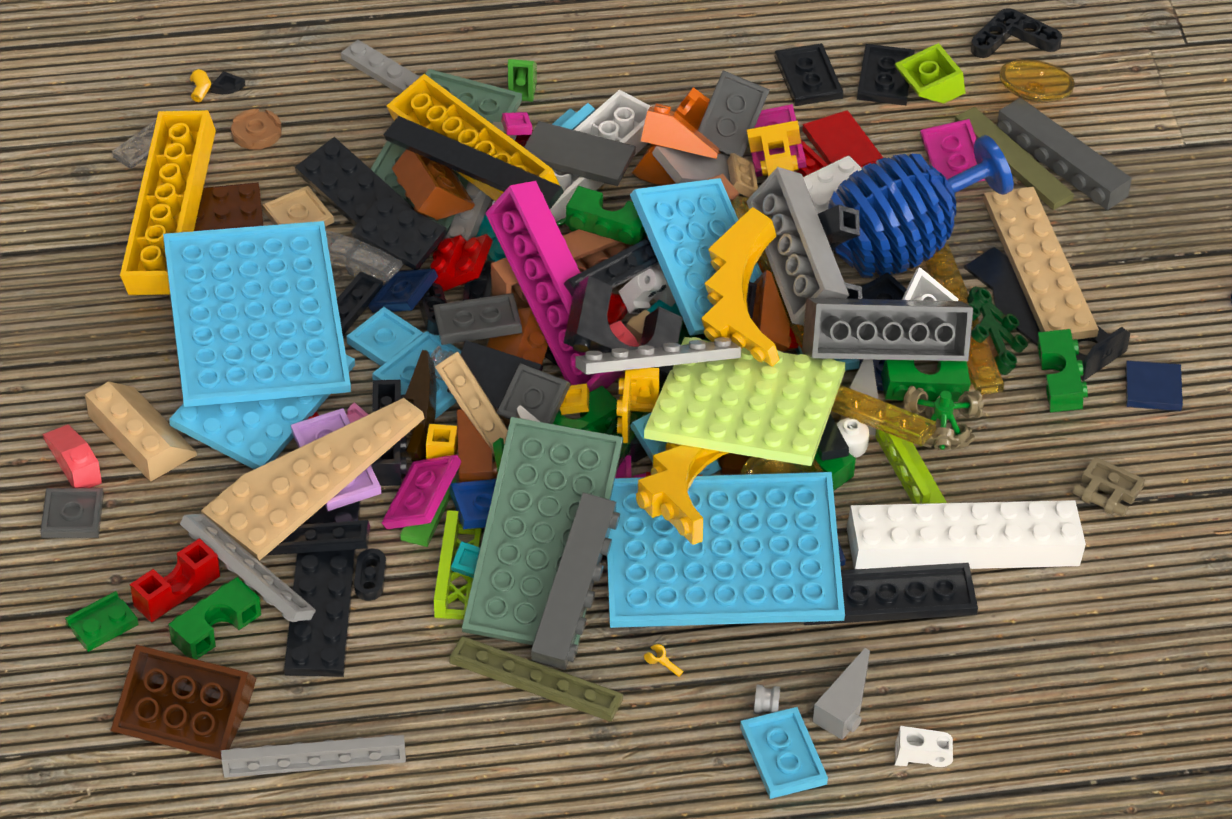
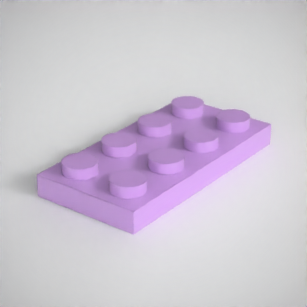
[291,408,382,511]

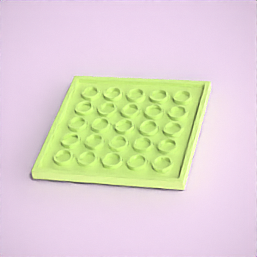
[644,337,846,466]

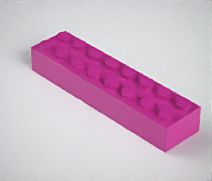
[485,181,624,392]

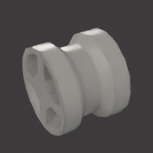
[754,684,780,714]

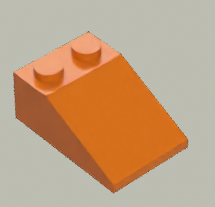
[641,103,720,159]

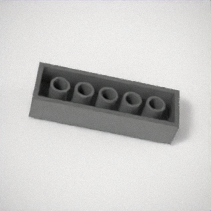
[802,298,973,361]

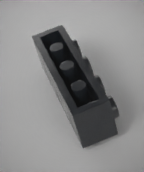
[372,380,407,486]

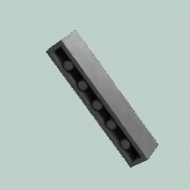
[997,97,1132,210]
[531,493,620,670]

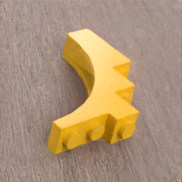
[701,207,780,367]
[636,442,729,545]

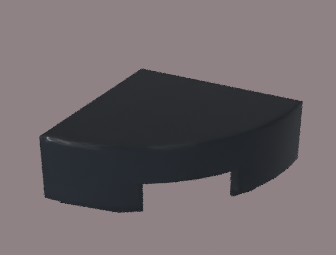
[210,71,245,95]

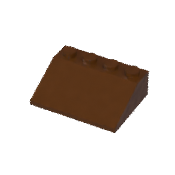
[110,645,257,760]

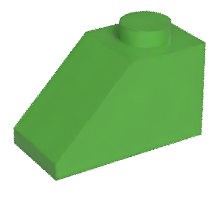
[508,59,537,102]

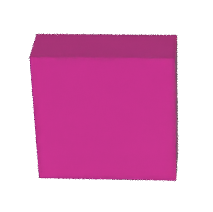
[501,112,533,135]

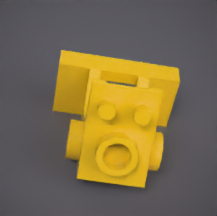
[747,120,801,177]

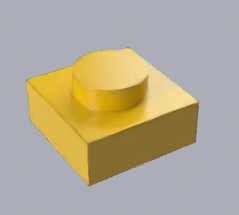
[560,383,589,415]

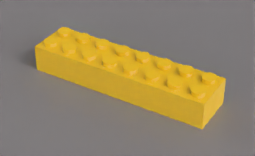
[386,74,560,201]
[120,110,216,295]

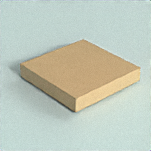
[263,186,334,227]

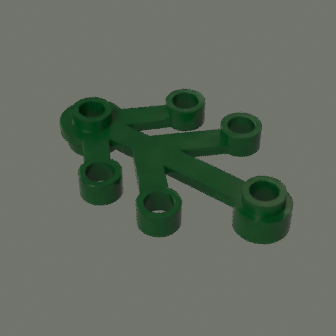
[967,286,1028,375]

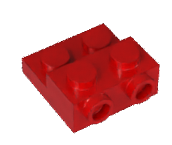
[430,234,493,291]

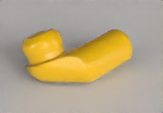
[190,69,212,103]

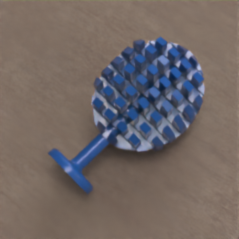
[828,135,1014,278]

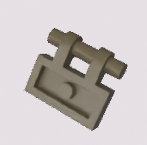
[1073,457,1145,517]

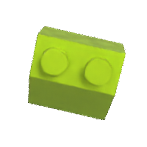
[895,43,966,104]

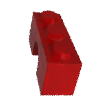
[130,538,220,623]

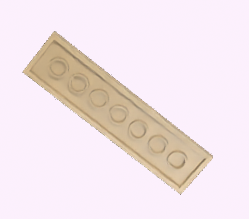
[983,187,1099,340]

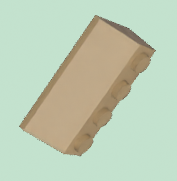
[85,382,197,482]

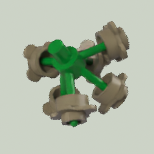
[904,386,983,450]

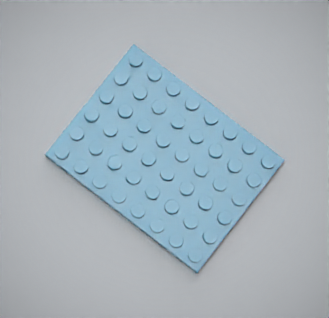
[163,221,351,407]
[607,472,845,628]

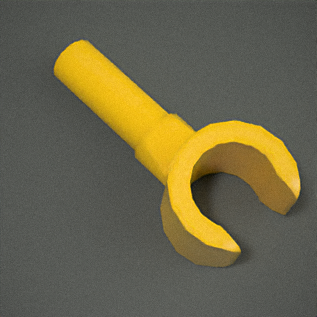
[644,644,683,677]

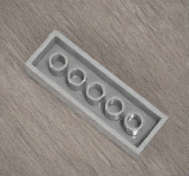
[746,167,849,326]

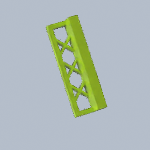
[875,413,947,504]
[434,510,482,620]

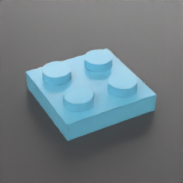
[346,307,423,366]

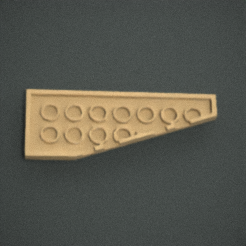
[201,398,425,561]

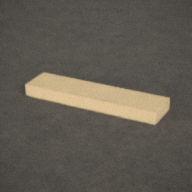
[435,351,508,458]

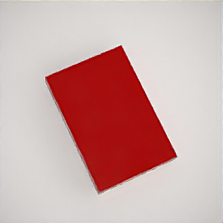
[802,110,884,168]

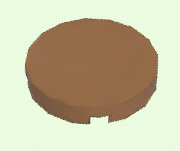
[231,109,282,149]

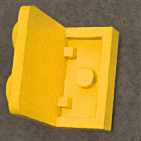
[617,368,659,443]

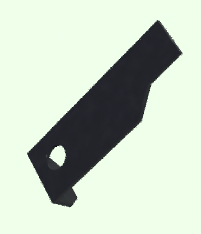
[964,247,1130,381]

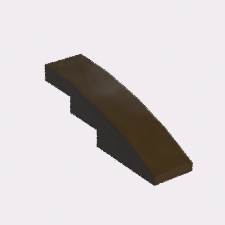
[404,350,437,462]

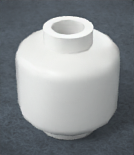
[836,418,869,458]

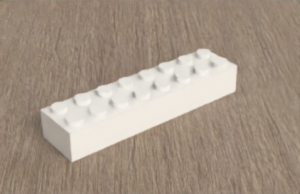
[492,90,652,222]
[847,500,1086,569]

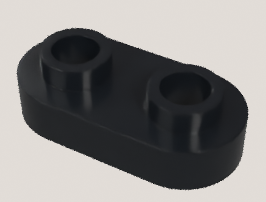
[354,548,386,601]

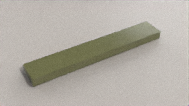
[955,107,1074,210]
[449,636,623,722]

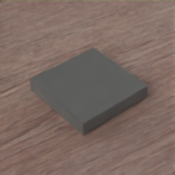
[497,363,571,424]
[40,488,104,538]

